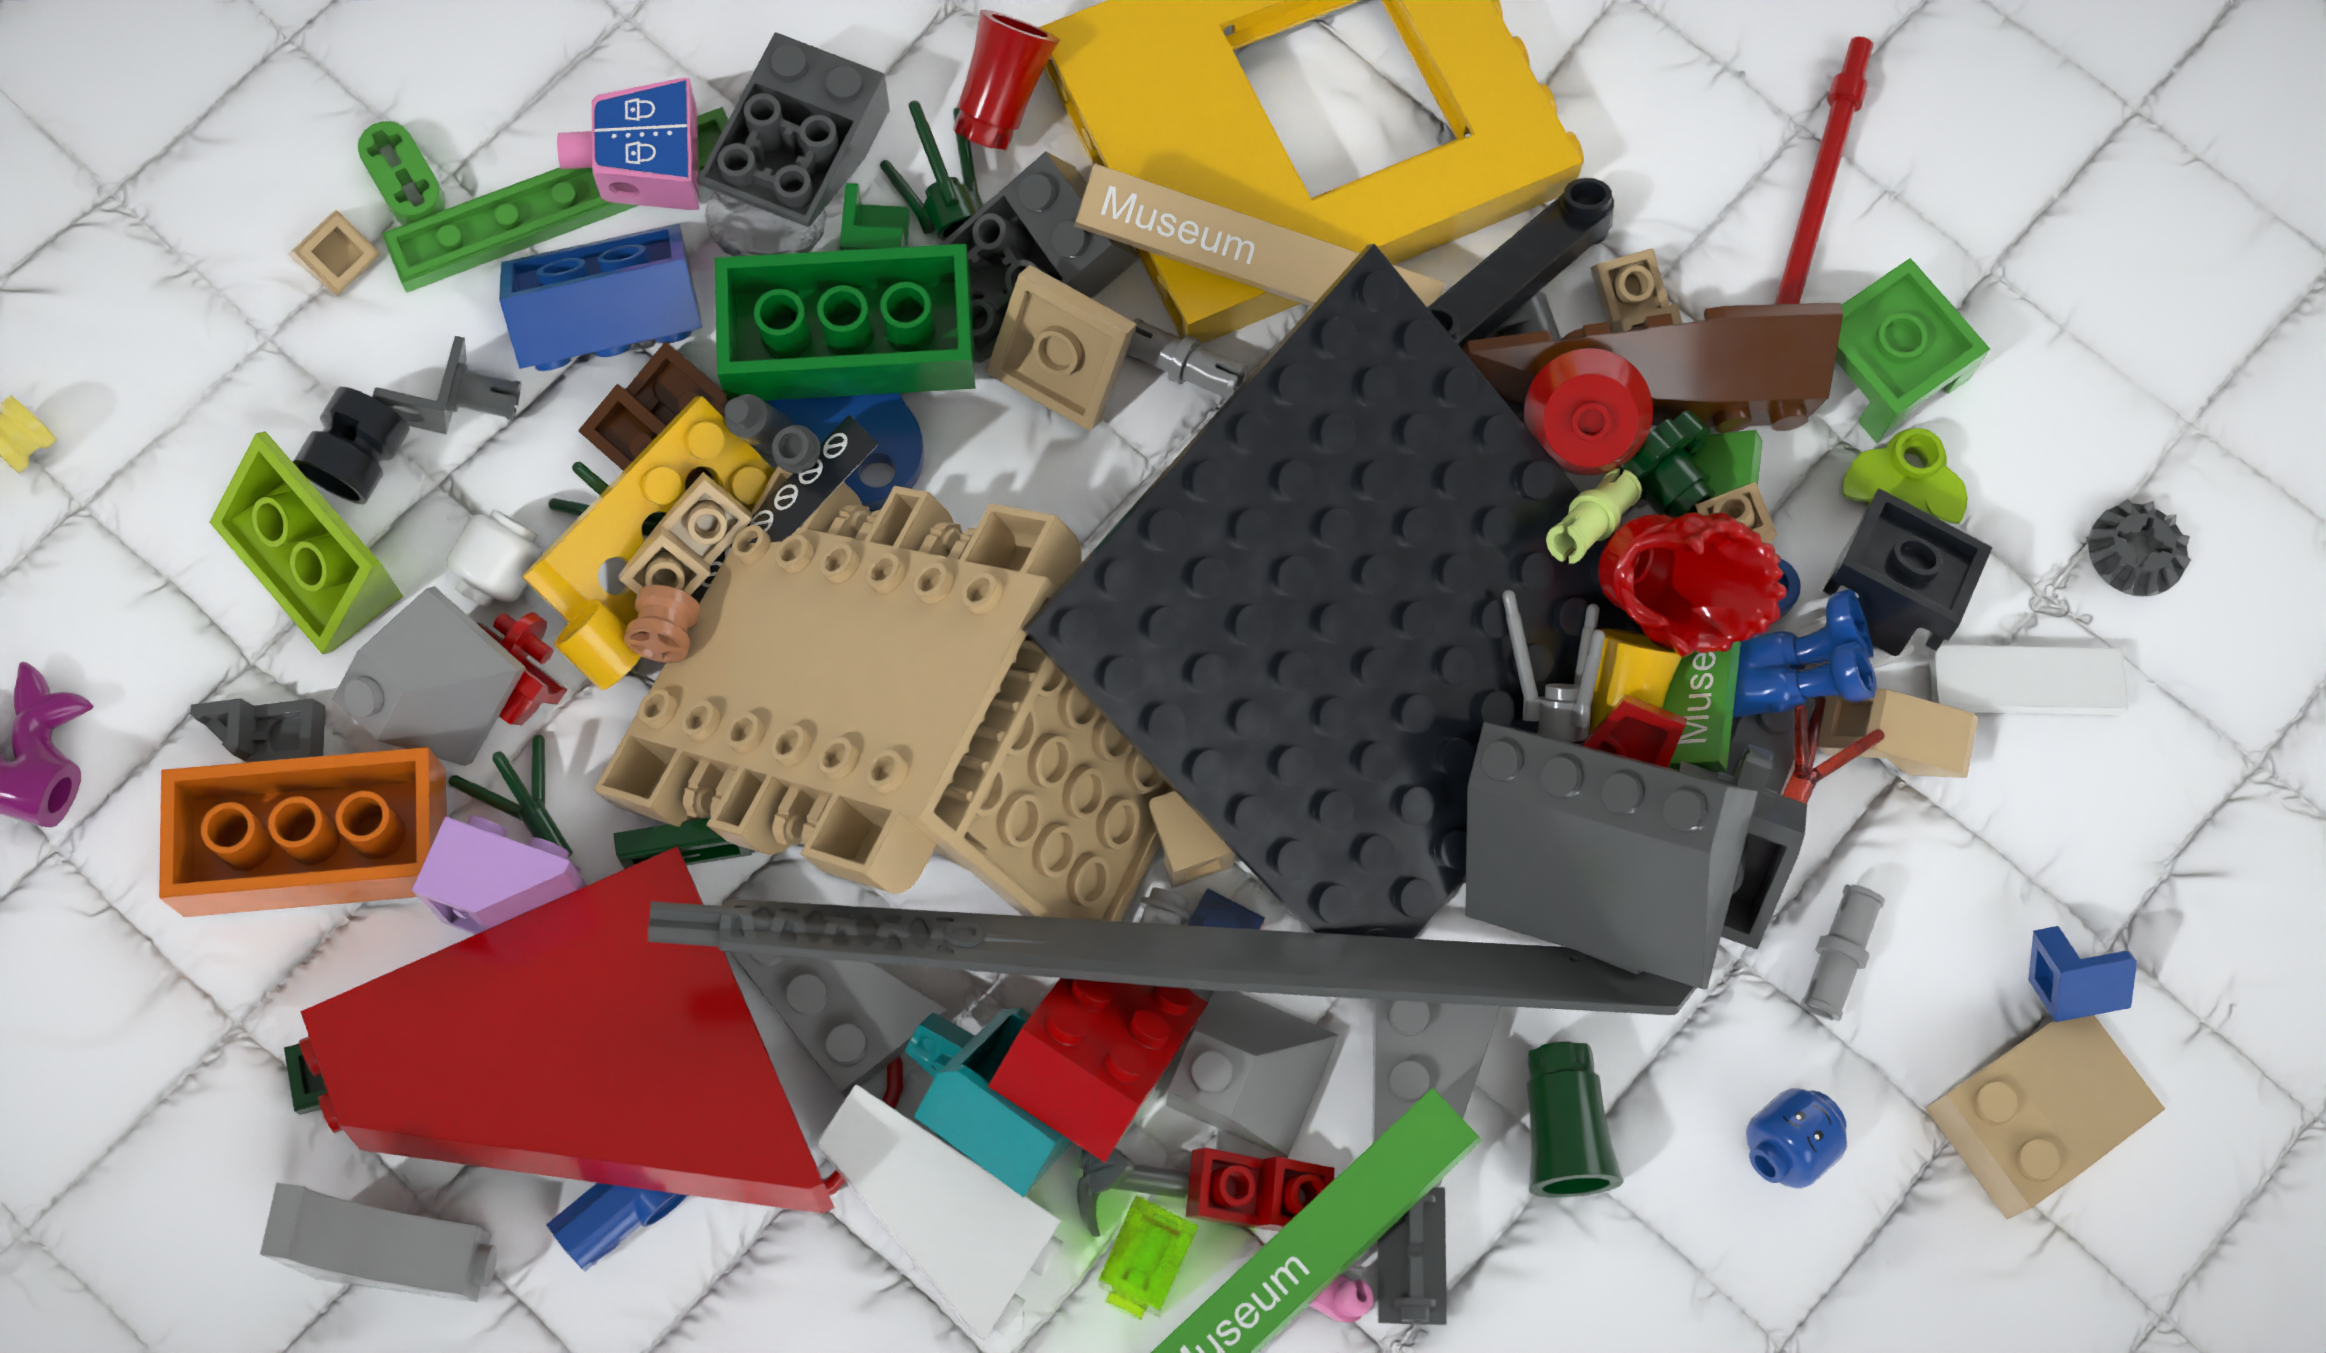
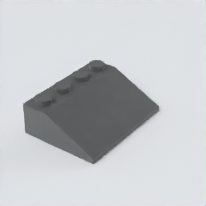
[1465,722,1758,989]

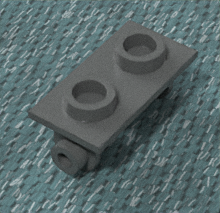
[1378,1187,1447,1325]

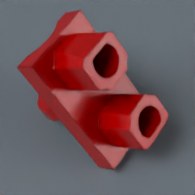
[477,612,568,726]

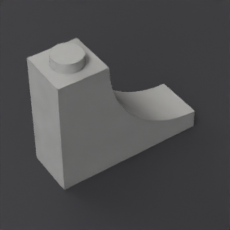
[259,1182,497,1302]

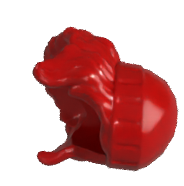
[1598,512,1787,658]

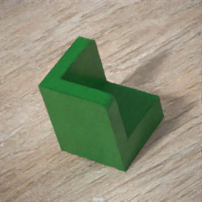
[839,183,910,251]

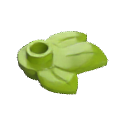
[1842,428,1968,524]

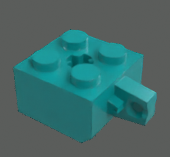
[905,1008,1073,1198]

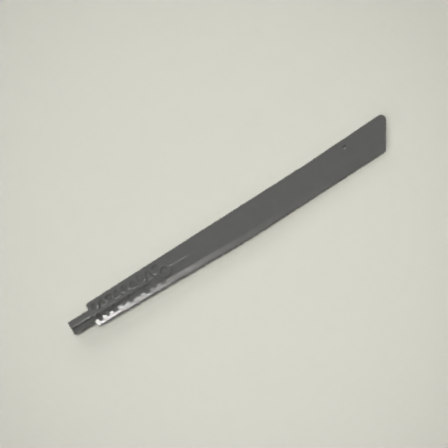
[648,899,1697,1015]

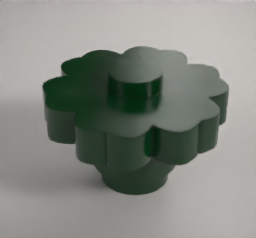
[1614,410,1715,518]

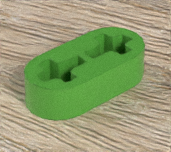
[357,121,446,225]

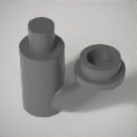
[725,394,820,474]

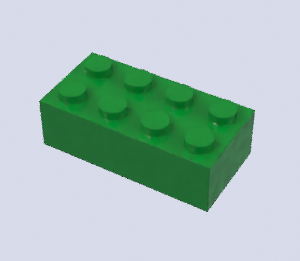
[715,244,976,402]

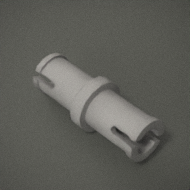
[1125,318,1248,401]
[1800,884,1885,1021]

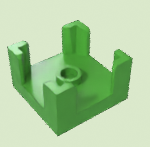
[1835,257,1990,444]

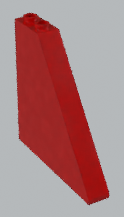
[299,846,835,1214]

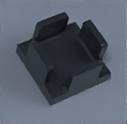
[1822,488,1993,656]

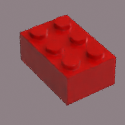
[988,978,1209,1163]

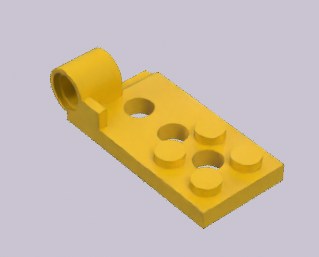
[521,396,775,691]

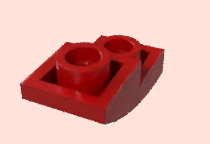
[1185,1147,1335,1231]

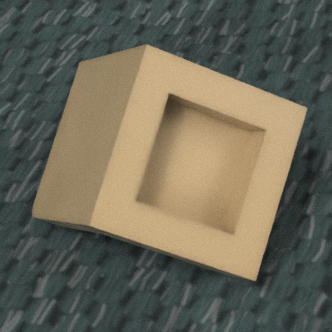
[1149,791,1235,888]

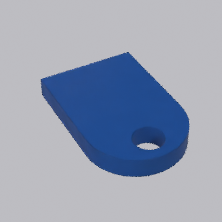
[765,393,924,512]

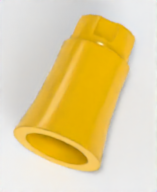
[1589,628,1682,735]

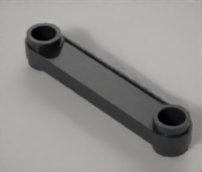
[1427,178,1614,349]

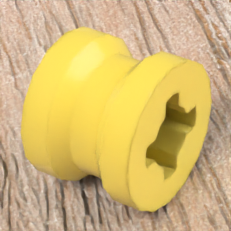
[0,395,57,474]

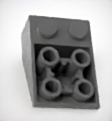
[697,32,890,228]
[940,151,1140,363]

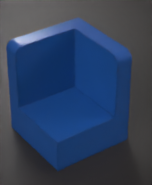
[2028,926,2137,1022]

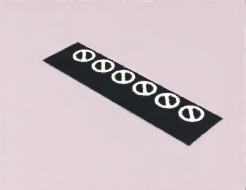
[691,415,879,603]

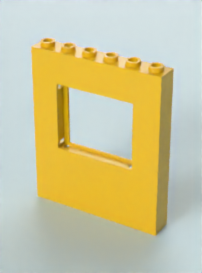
[1039,0,1584,345]

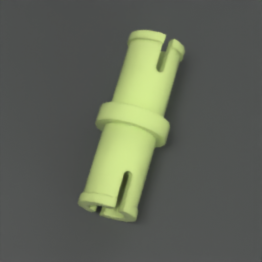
[1546,469,1642,563]

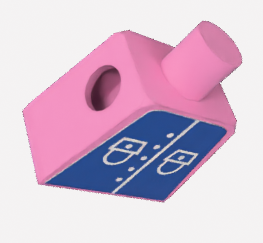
[557,78,700,210]

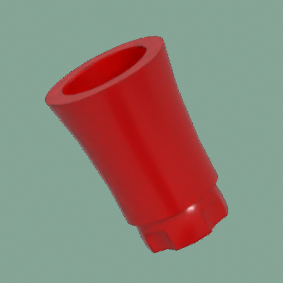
[953,10,1060,151]

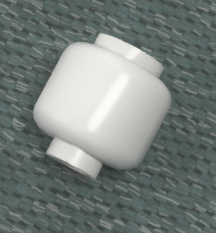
[446,509,542,608]

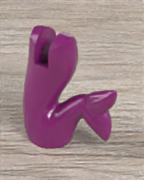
[0,661,94,828]

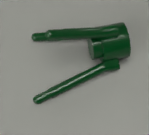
[880,100,984,241]

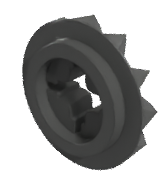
[2088,499,2191,597]

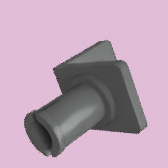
[372,335,522,435]

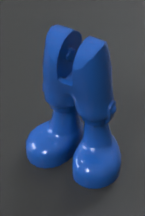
[1733,589,1877,718]

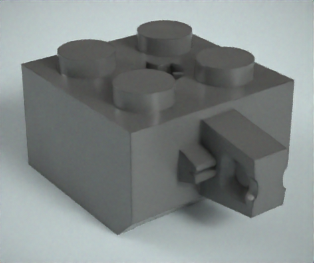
[1678,743,1807,949]

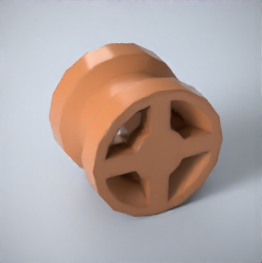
[624,585,701,663]

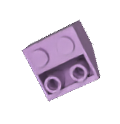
[412,816,587,935]

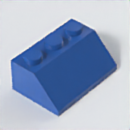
[499,223,702,371]

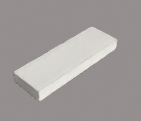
[1928,645,2129,715]

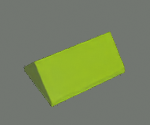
[209,431,403,655]

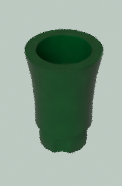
[1526,1041,1624,1198]

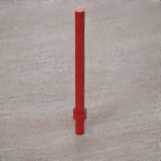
[1774,36,1873,304]

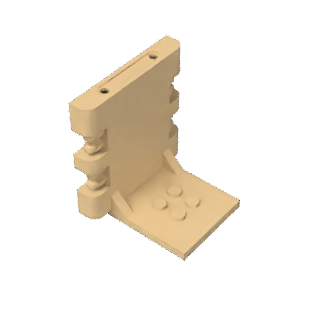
[593,466,1175,922]

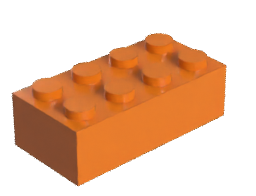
[159,747,447,917]

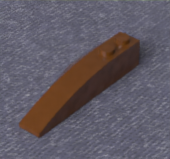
[1462,303,1843,433]

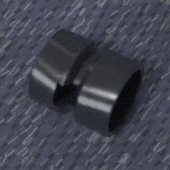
[292,386,410,505]

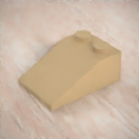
[1925,1015,2165,1220]

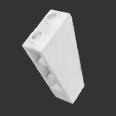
[817,1084,1063,1341]

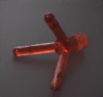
[1782,696,1885,804]

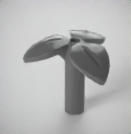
[1077,1147,1189,1237]

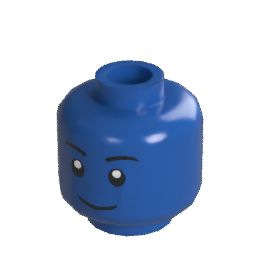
[1746,1088,1848,1189]

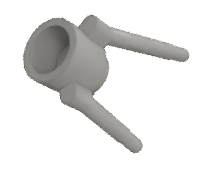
[1502,590,1605,742]

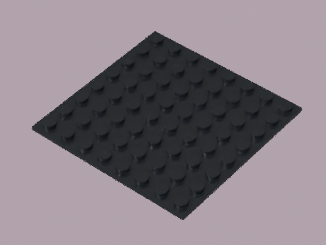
[1022,244,1645,939]

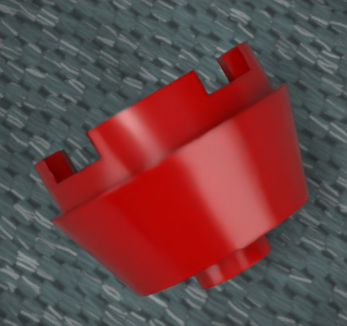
[1524,348,1653,475]

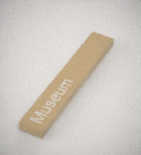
[1074,163,1445,307]

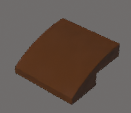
[578,341,728,490]

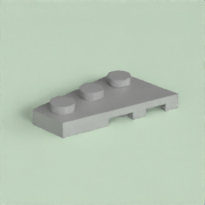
[1372,999,1501,1187]

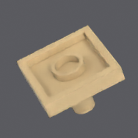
[986,265,1137,431]

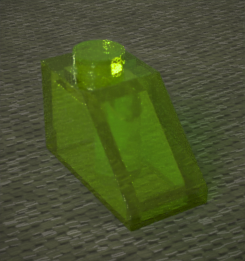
[1098,1195,1199,1321]

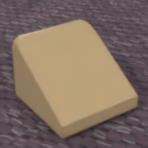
[288,209,381,296]

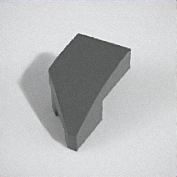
[190,698,325,762]

